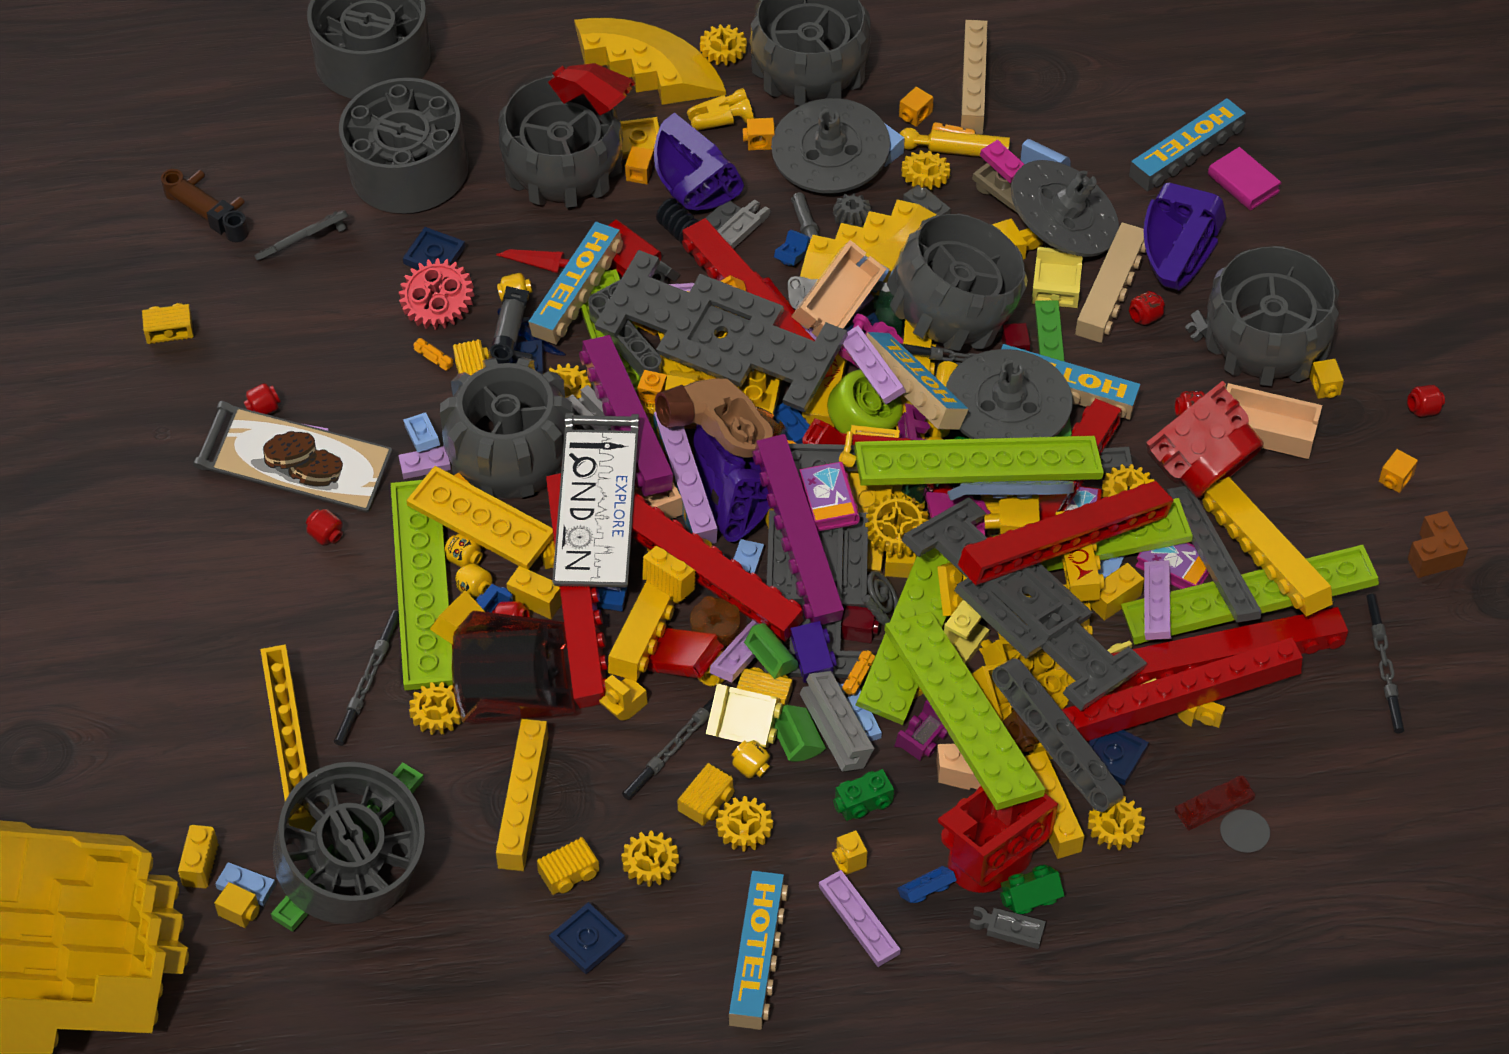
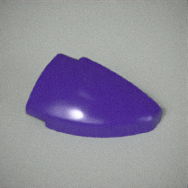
[654,112,744,210]
[694,424,770,542]

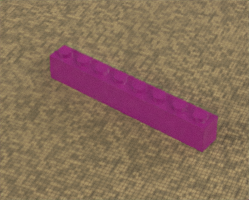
[579,335,673,496]
[752,434,844,625]

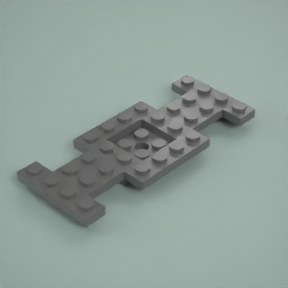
[595,250,848,412]
[764,443,868,678]
[901,497,1147,711]

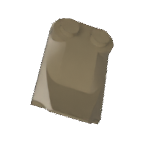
[972,163,1018,213]

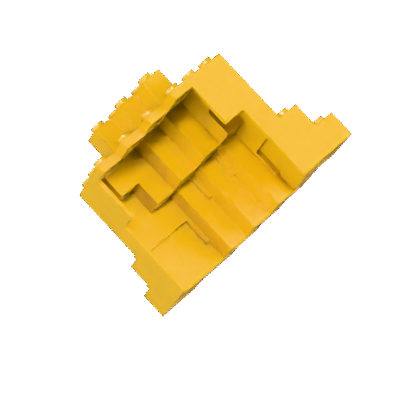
[0,820,189,1054]

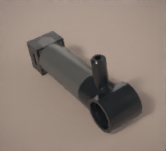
[488,286,533,364]

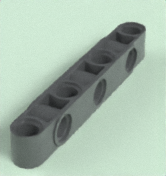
[992,659,1123,812]

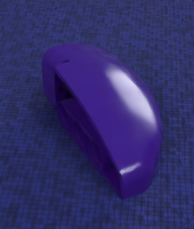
[1143,183,1226,290]

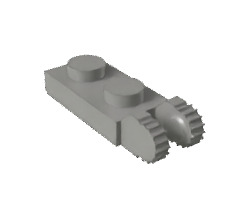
[717,200,770,249]

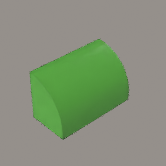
[744,623,798,679]
[773,705,826,761]

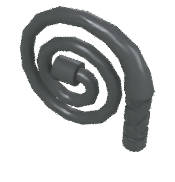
[862,571,898,626]

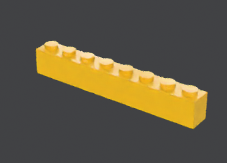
[1202,477,1333,616]
[260,644,316,832]

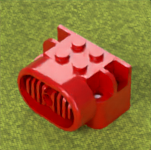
[1146,381,1264,498]
[938,786,1058,893]

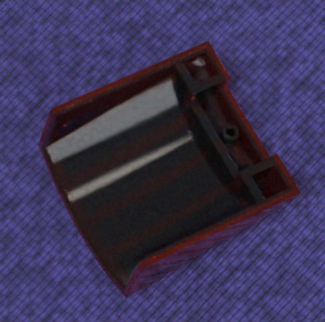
[452,611,576,723]

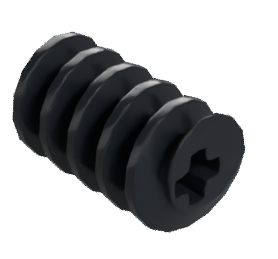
[656,198,699,244]

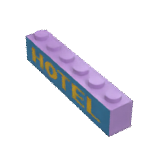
[654,412,717,544]

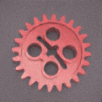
[399,258,475,330]

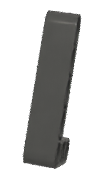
[588,280,662,377]

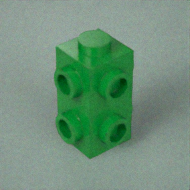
[833,769,894,821]
[1000,865,1065,914]

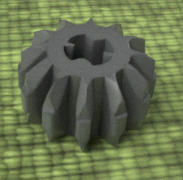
[833,193,872,227]

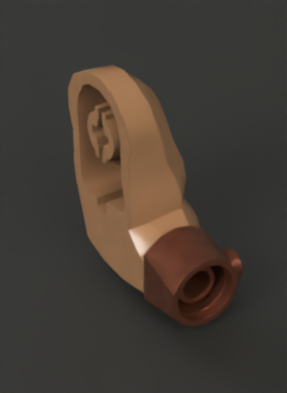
[655,379,773,458]

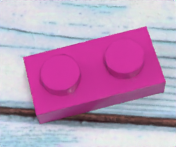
[980,140,1025,183]

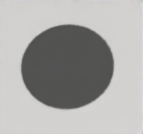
[1220,809,1270,853]

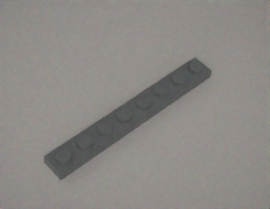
[1167,486,1261,623]

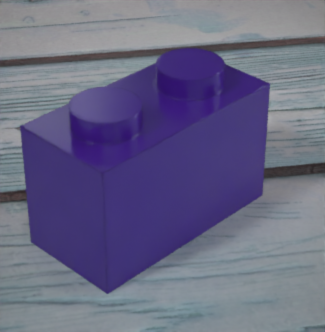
[791,621,837,683]

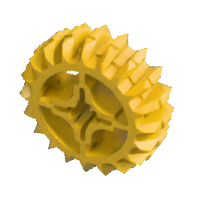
[865,493,928,559]

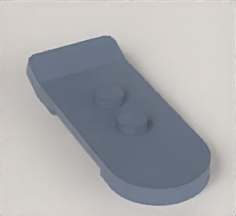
[947,481,1074,501]

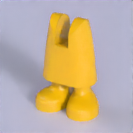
[687,88,754,131]

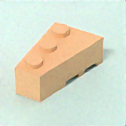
[936,744,981,790]

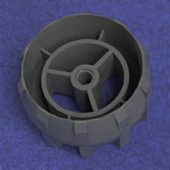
[750,0,871,106]
[498,75,623,208]
[887,213,1028,351]
[1205,246,1340,386]
[440,357,575,499]

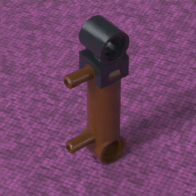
[161,169,248,243]

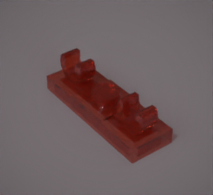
[1175,775,1255,831]

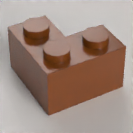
[1407,511,1468,578]

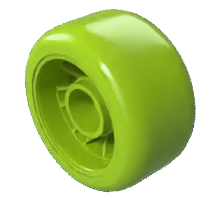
[827,369,903,433]

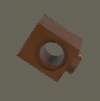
[1002,710,1039,752]

